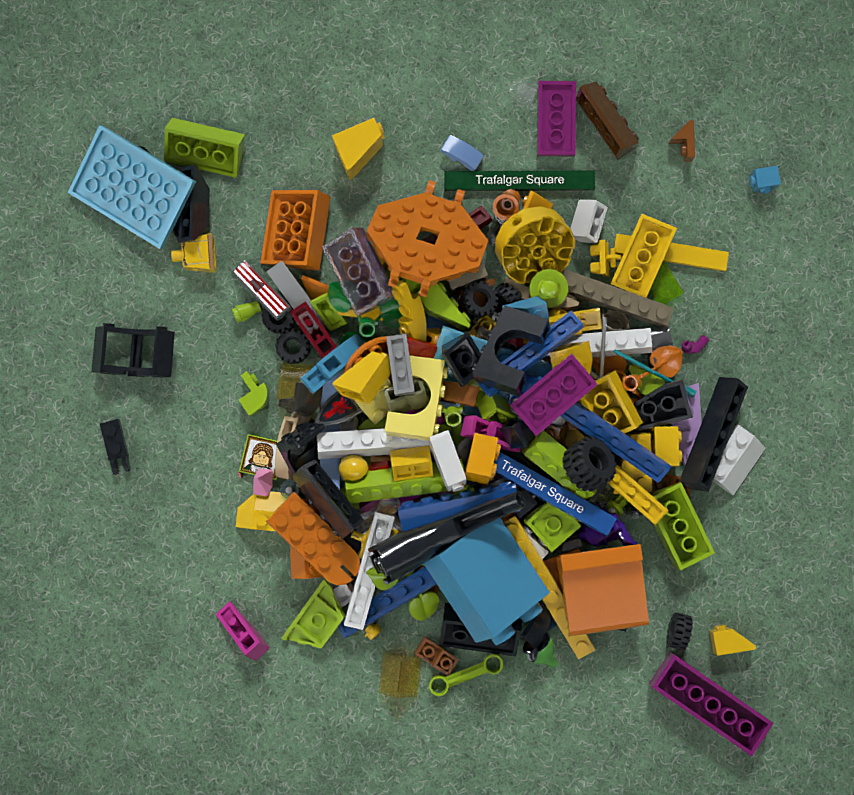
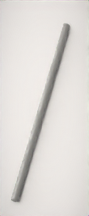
[599,317,607,378]

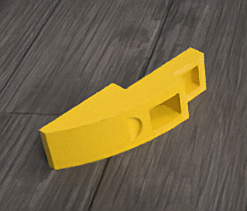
[392,280,427,341]

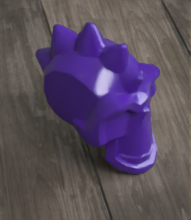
[578,507,637,547]

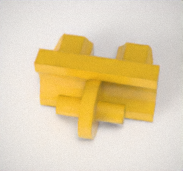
[590,240,621,277]

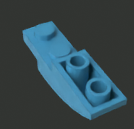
[300,333,365,394]

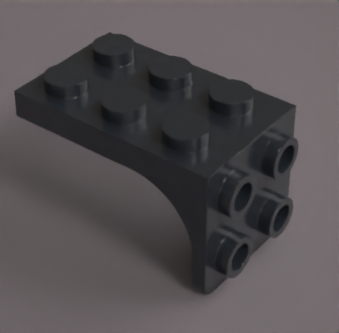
[276,422,326,497]

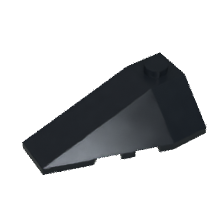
[625,380,694,434]

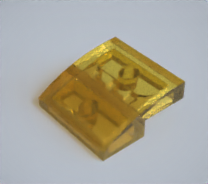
[277,363,317,403]

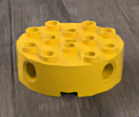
[495,206,575,284]

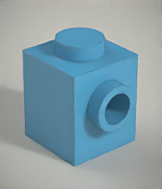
[749,166,781,194]

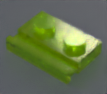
[649,261,684,305]

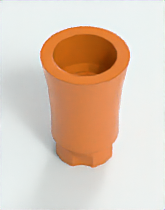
[493,189,521,221]

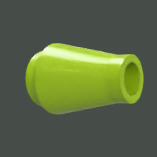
[231,301,261,323]

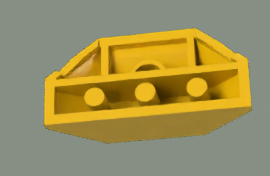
[236,491,291,531]

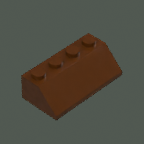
[576,81,639,160]

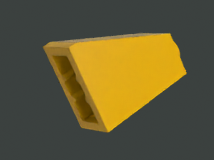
[332,351,391,404]

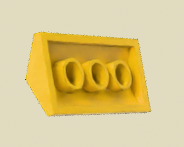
[611,214,677,298]

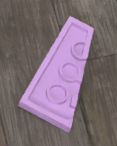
[670,383,702,467]

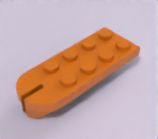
[266,492,360,585]

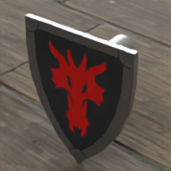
[316,392,362,426]

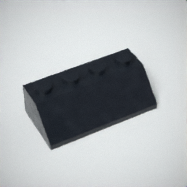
[292,460,365,539]
[439,603,522,657]

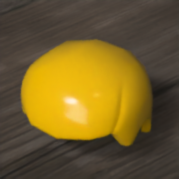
[338,454,368,481]

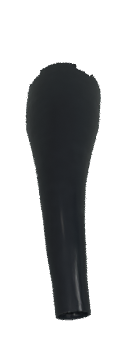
[368,491,525,584]

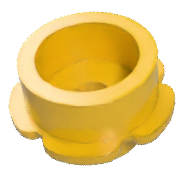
[364,623,382,640]

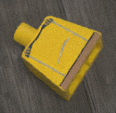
[171,233,217,273]

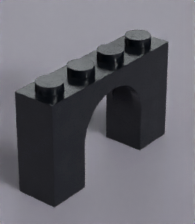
[472,305,551,397]

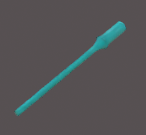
[613,349,696,398]

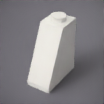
[429,430,467,492]

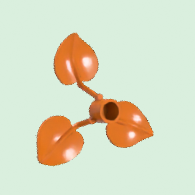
[592,346,683,432]

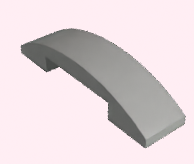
[267,261,325,325]

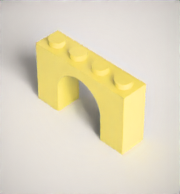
[385,356,449,441]

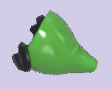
[523,632,558,667]

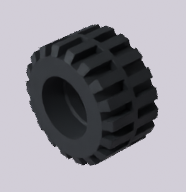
[563,436,617,492]

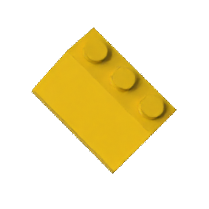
[580,370,643,434]

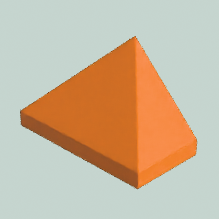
[301,275,329,300]

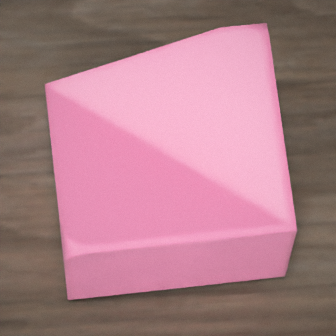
[253,468,273,496]

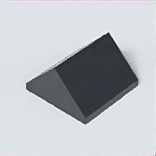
[442,332,481,387]

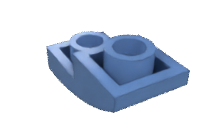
[440,135,484,171]

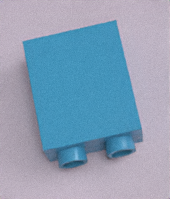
[423,518,550,645]

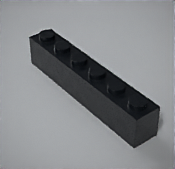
[679,377,748,492]

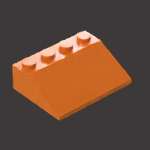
[260,190,330,270]

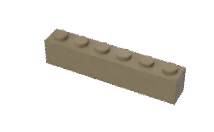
[562,269,674,328]

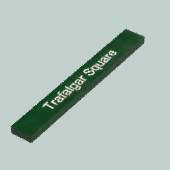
[444,170,595,191]

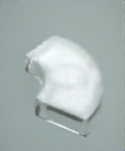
[356,498,400,532]

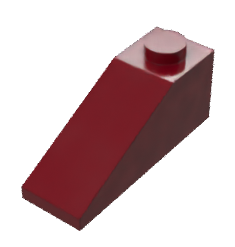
[290,301,337,359]

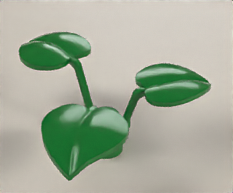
[328,281,403,345]

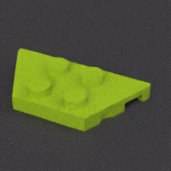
[281,579,346,648]

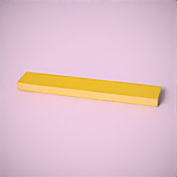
[614,233,729,272]

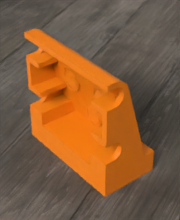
[556,544,649,637]

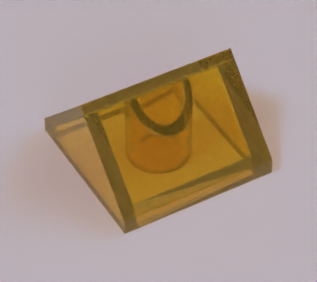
[379,653,421,698]

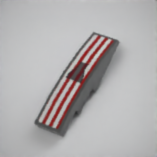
[231,260,292,321]

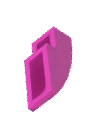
[461,415,520,452]

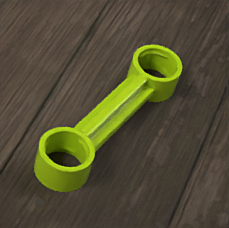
[429,653,503,696]

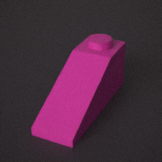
[216,601,270,661]

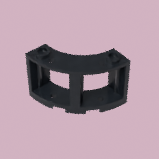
[91,323,175,378]

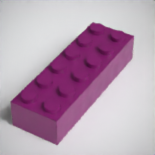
[648,652,774,756]

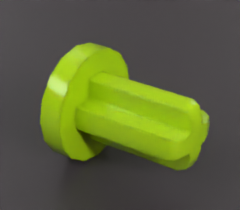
[606,494,628,516]

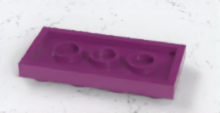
[537,81,576,157]
[510,354,597,436]

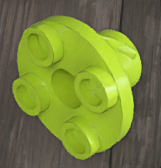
[530,269,568,308]

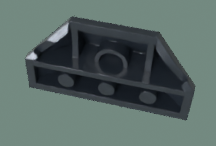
[172,165,210,243]

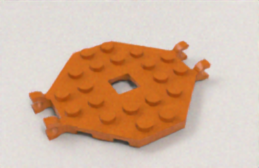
[366,180,488,297]

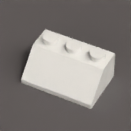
[713,425,766,495]

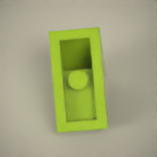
[310,293,347,331]

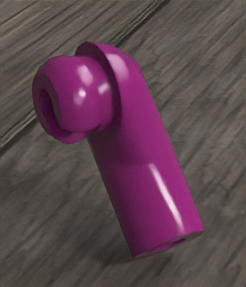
[681,335,710,354]

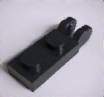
[100,419,131,475]

